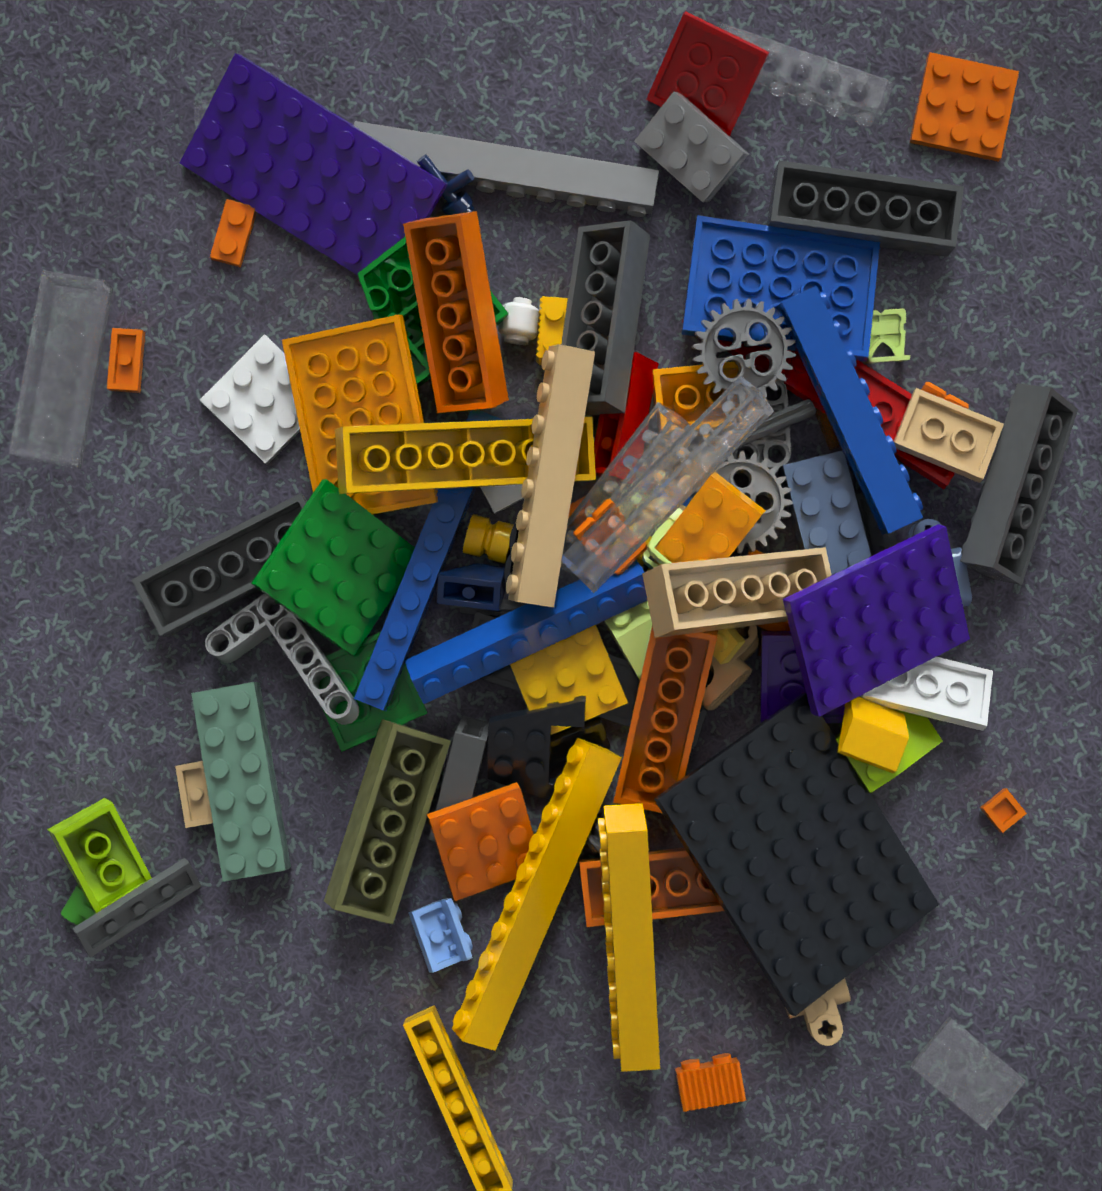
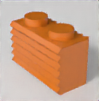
[675,1053,746,1112]

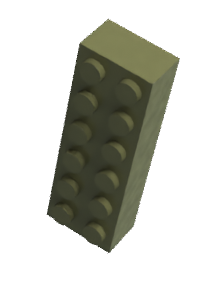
[324,719,451,924]

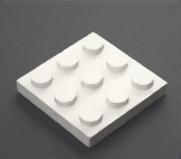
[200,334,300,465]

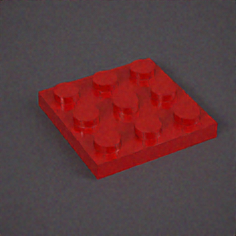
[646,11,769,136]

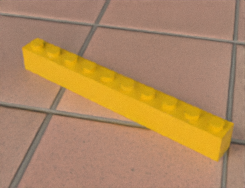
[452,737,622,1051]

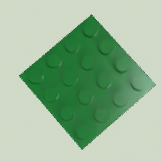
[251,479,415,656]

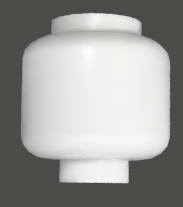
[498,297,540,345]

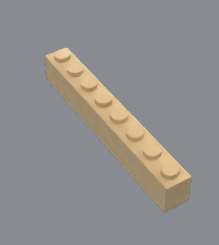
[506,344,595,608]

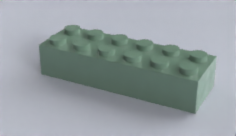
[191,682,291,882]

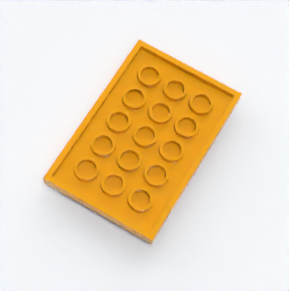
[282,315,438,514]

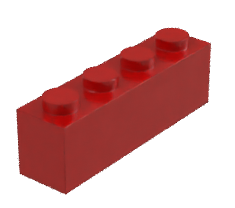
[594,352,659,483]

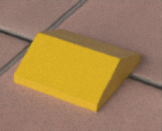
[837,697,909,773]

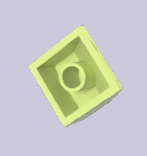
[604,601,652,680]

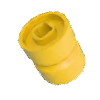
[463,514,514,564]

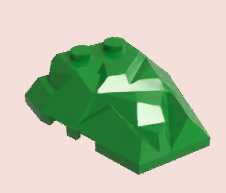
[357,237,508,388]

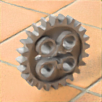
[692,299,796,402]
[689,451,793,553]

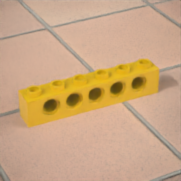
[403,1005,513,1191]

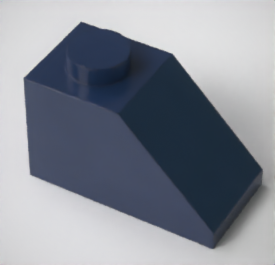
[437,564,506,611]

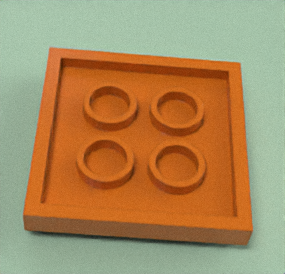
[909,52,1019,162]
[427,782,534,901]

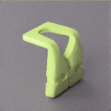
[863,308,910,364]
[642,508,683,569]

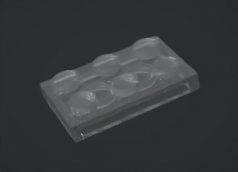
[909,1017,1026,1130]

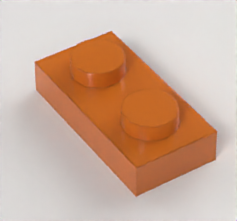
[210,199,257,268]
[107,328,146,393]

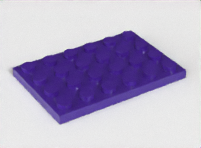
[783,524,970,717]

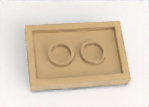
[894,388,1004,483]

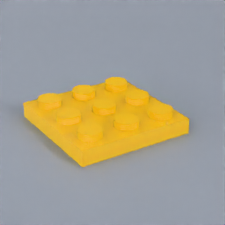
[510,625,628,735]

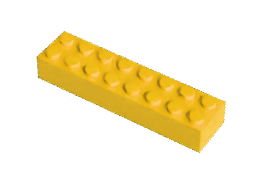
[335,417,596,494]
[598,803,660,1072]

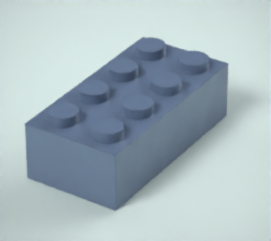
[778,450,871,575]

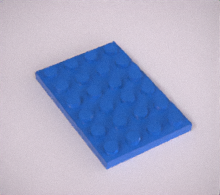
[681,215,880,362]

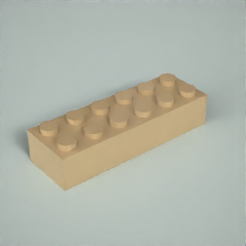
[642,547,832,638]

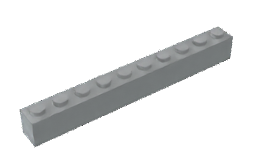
[354,121,659,217]

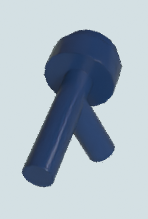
[417,154,474,215]

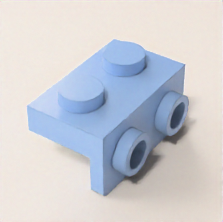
[408,898,473,973]

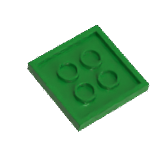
[319,632,428,752]

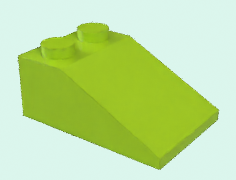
[835,708,943,793]
[47,798,152,914]

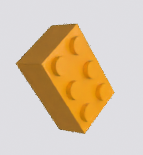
[655,472,766,563]

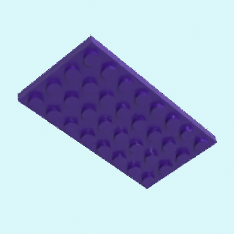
[180,53,448,275]

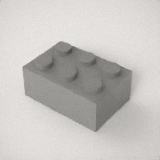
[634,92,749,202]

